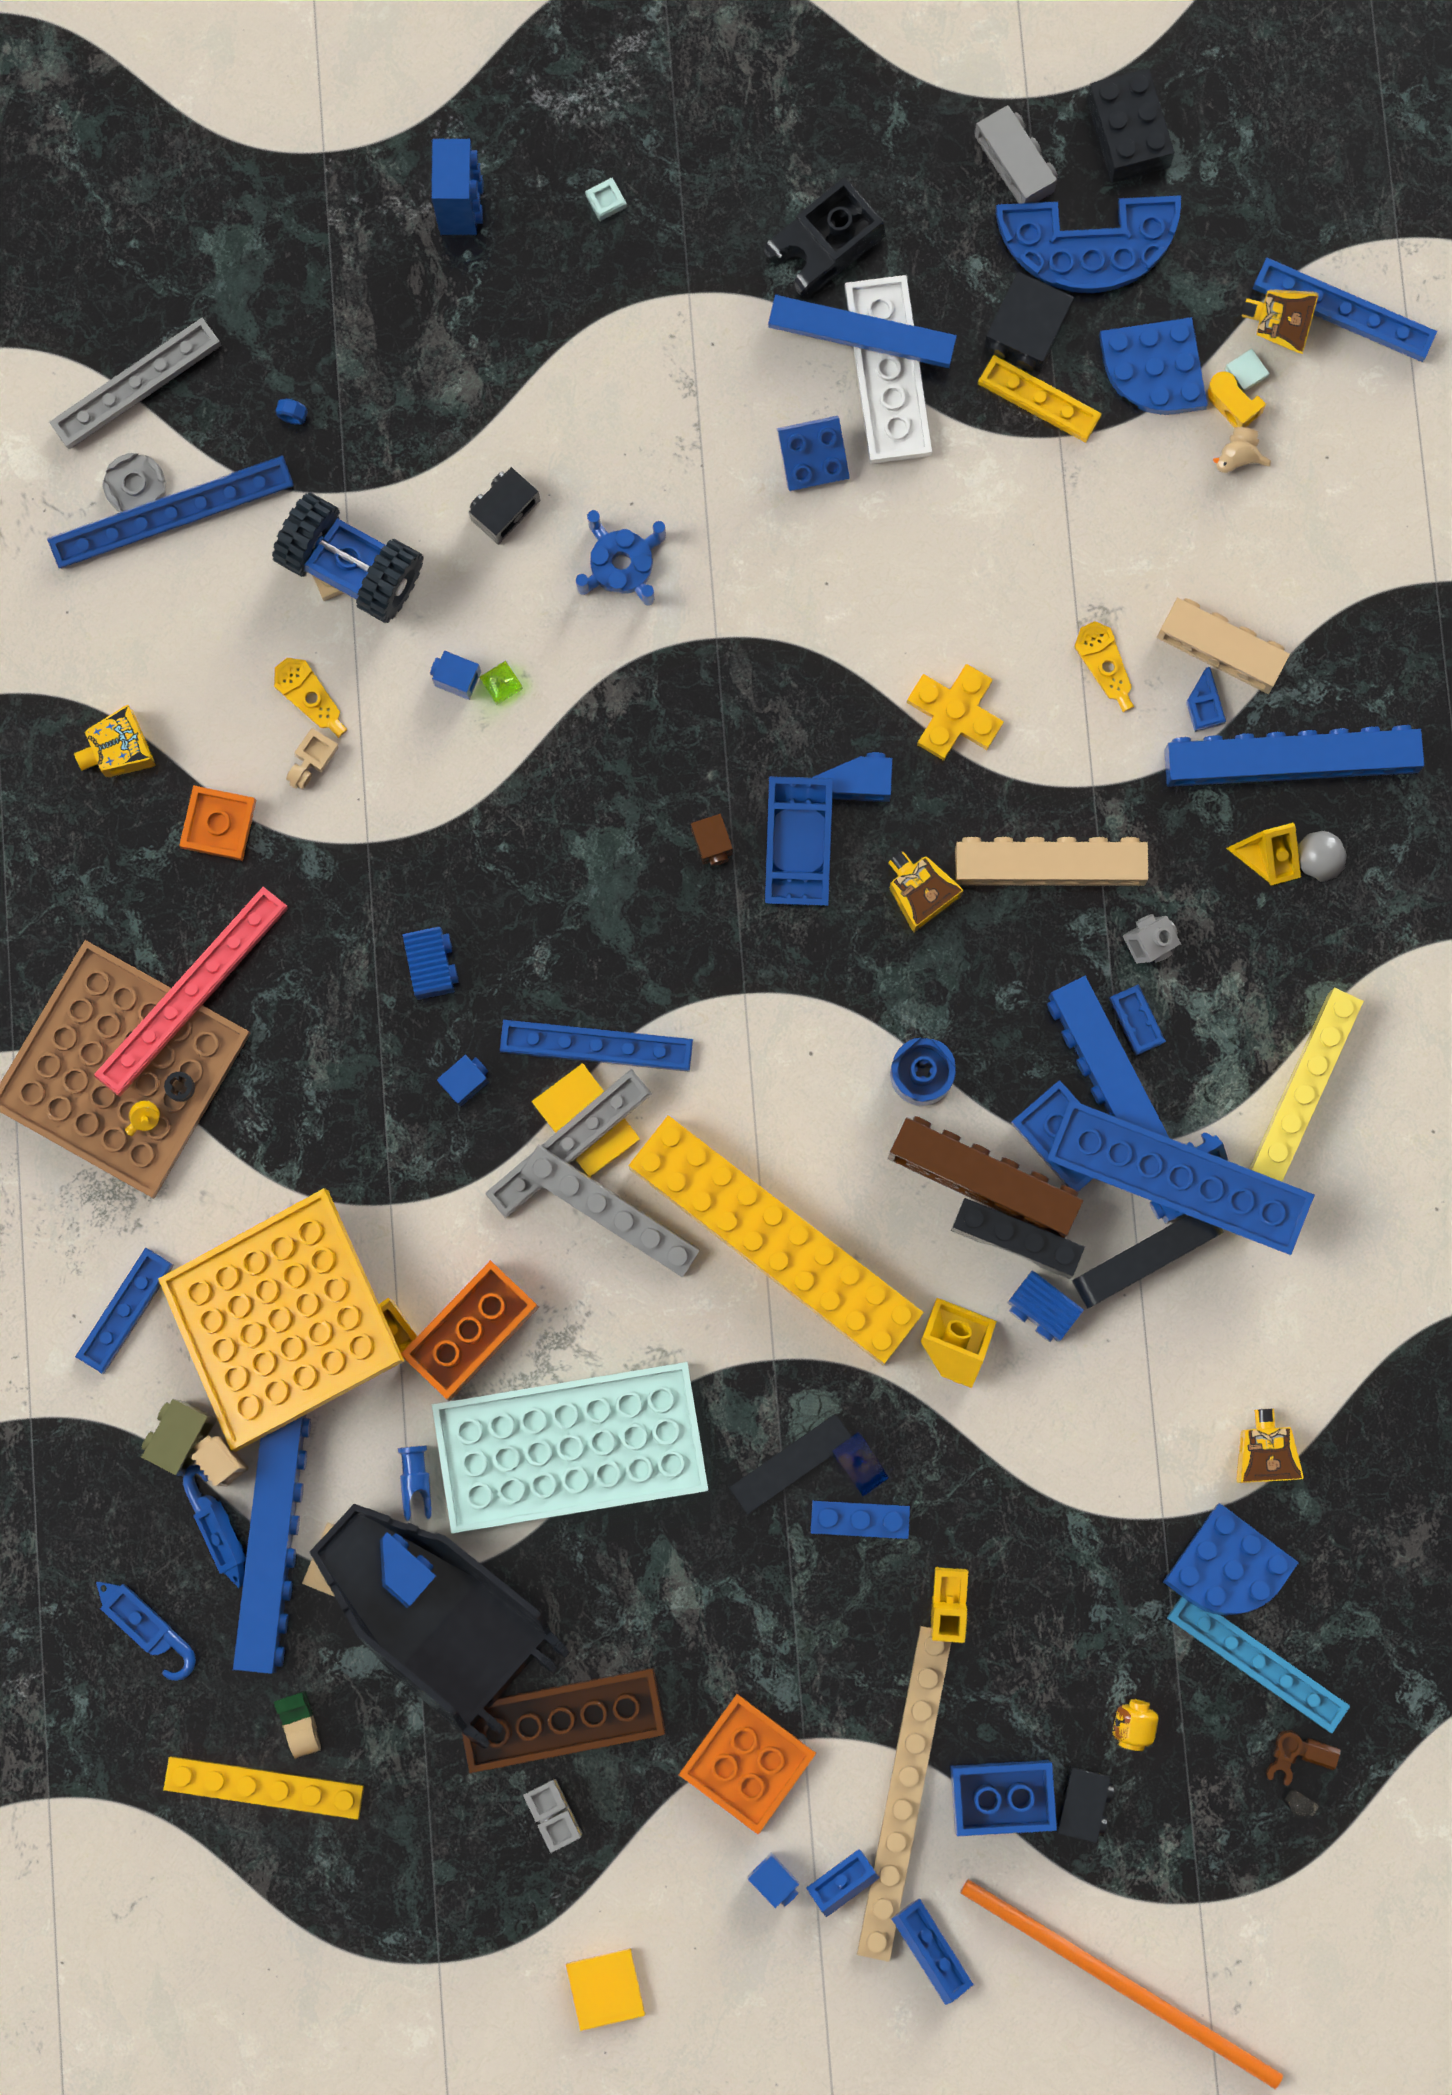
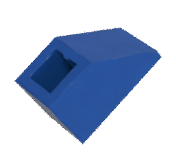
[380,1532,436,1608]

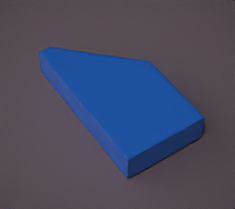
[1186,667,1226,732]

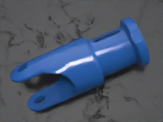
[397,1445,432,1521]

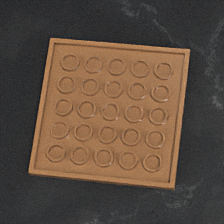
[0,940,251,1199]

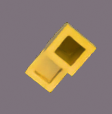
[931,1567,968,1643]

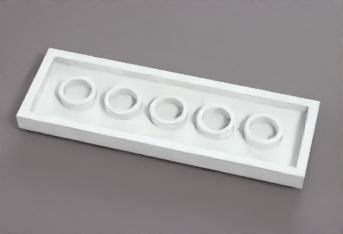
[845,275,932,464]

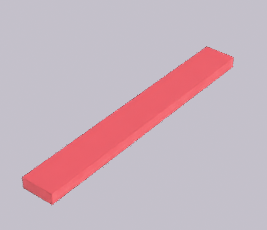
[94,887,288,1097]

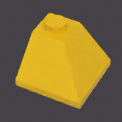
[921,1298,997,1388]

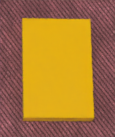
[532,1063,640,1178]

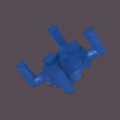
[575,510,666,606]

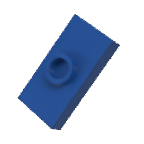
[1109,984,1166,1056]

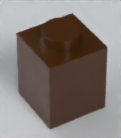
[691,813,733,866]

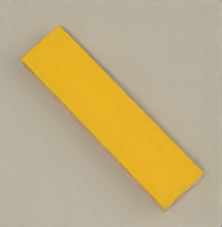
[978,355,1102,443]

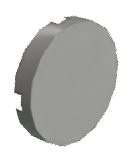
[103,453,166,512]

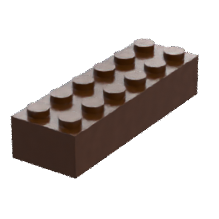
[888,1116,1084,1238]
[462,1667,666,1773]

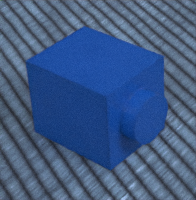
[430,650,481,700]
[437,1054,489,1107]
[748,1853,799,1908]

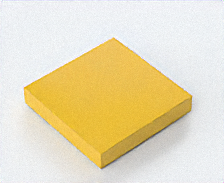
[566,1948,645,2031]

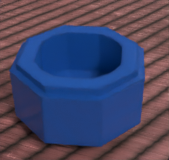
[275,399,308,425]

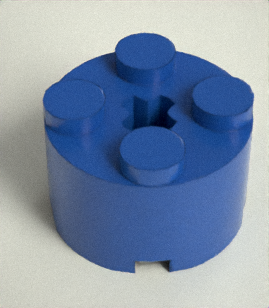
[890,1038,956,1107]

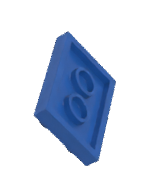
[1011,1080,1094,1192]

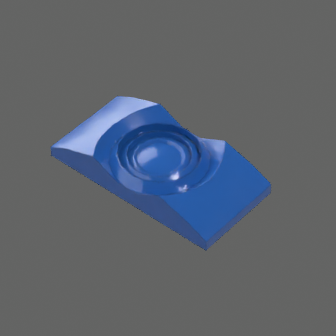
[765,776,833,905]

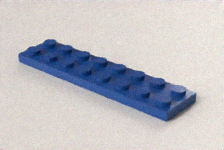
[1047,1100,1315,1255]

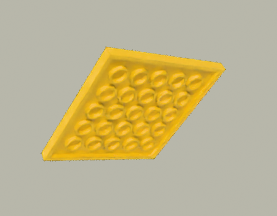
[158,1188,404,1452]

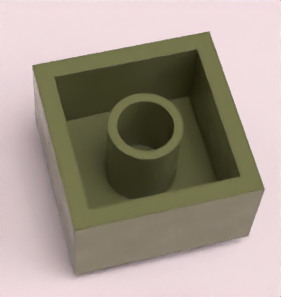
[141,1399,217,1476]

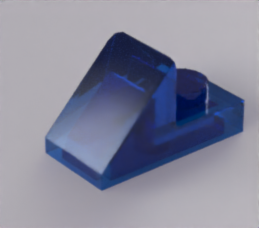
[832,1432,889,1496]

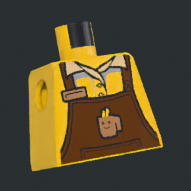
[1242,289,1319,354]
[889,851,963,932]
[1236,1409,1303,1483]

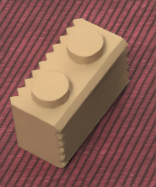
[192,1436,249,1487]

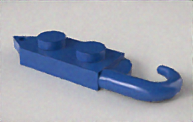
[183,1465,246,1588]
[96,1581,196,1681]

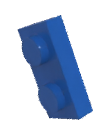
[806,1849,880,1917]

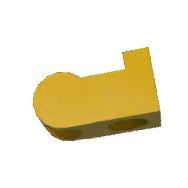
[1207,371,1266,428]

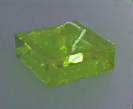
[479,661,523,705]

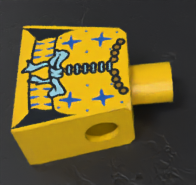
[74,705,156,777]

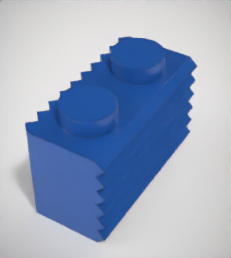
[403,927,459,1000]
[1007,1270,1084,1342]

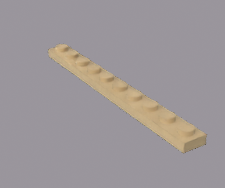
[857,1626,951,1962]

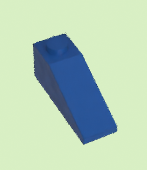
[812,752,892,802]

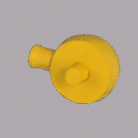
[125,1101,160,1136]

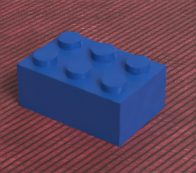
[432,139,483,235]
[950,1760,1057,1836]

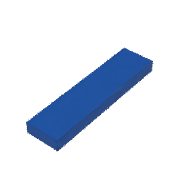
[75,1247,174,1374]

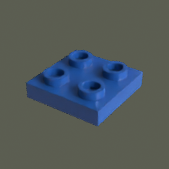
[777,415,850,491]

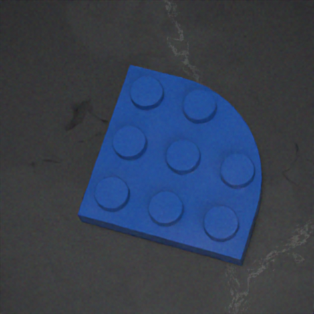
[1099,317,1208,415]
[1163,1503,1299,1616]

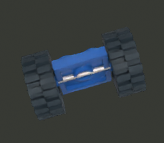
[272,492,424,623]

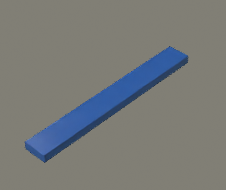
[47,455,294,569]

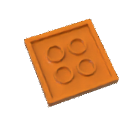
[679,1694,816,1834]

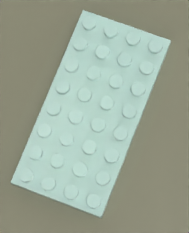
[432,1362,709,1534]

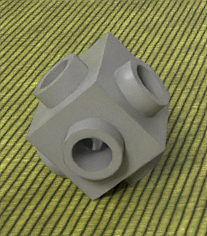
[1123,914,1181,964]

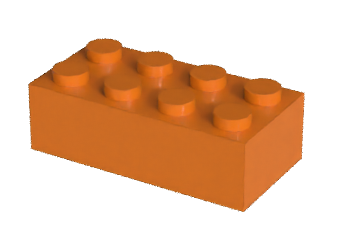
[401,1260,540,1401]

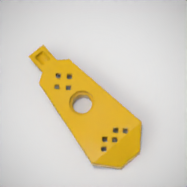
[1074,621,1134,712]
[274,658,347,738]

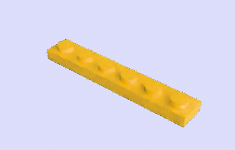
[164,1756,364,1819]

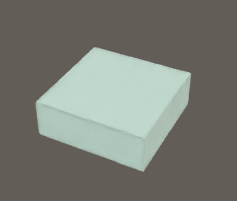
[585,178,627,221]
[1225,349,1269,392]

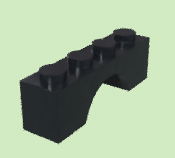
[951,1198,1085,1279]

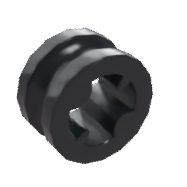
[164,1072,195,1102]

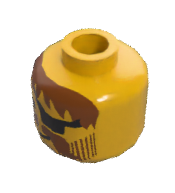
[1113,1699,1159,1751]

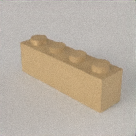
[1157,597,1290,694]

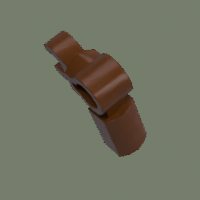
[1266,1730,1340,1786]

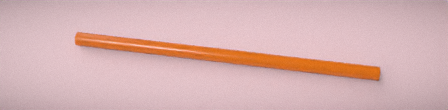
[960,1879,1283,2089]

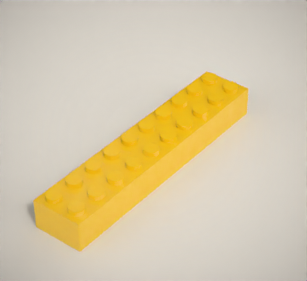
[628,1115,924,1365]

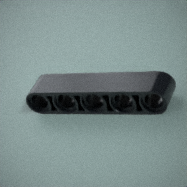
[1072,1215,1224,1309]

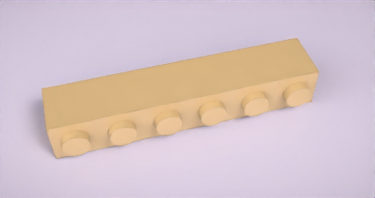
[955,837,1148,886]

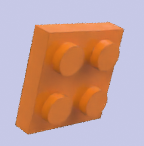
[179,785,257,861]

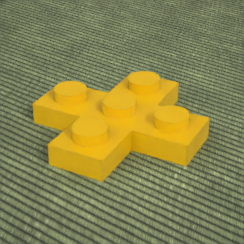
[906,664,1004,760]

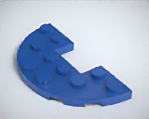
[995,196,1181,293]

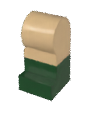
[273,1691,321,1759]

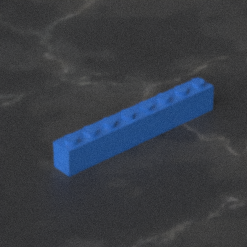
[1164,725,1424,787]
[1047,976,1184,1224]
[233,1414,311,1674]

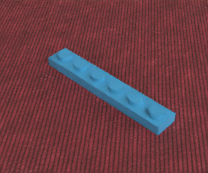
[1167,1596,1350,1733]

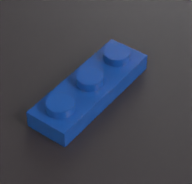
[811,1501,910,1539]
[891,1899,974,2005]

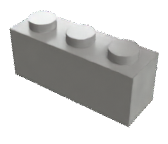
[975,105,1058,204]

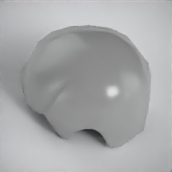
[1298,831,1347,882]

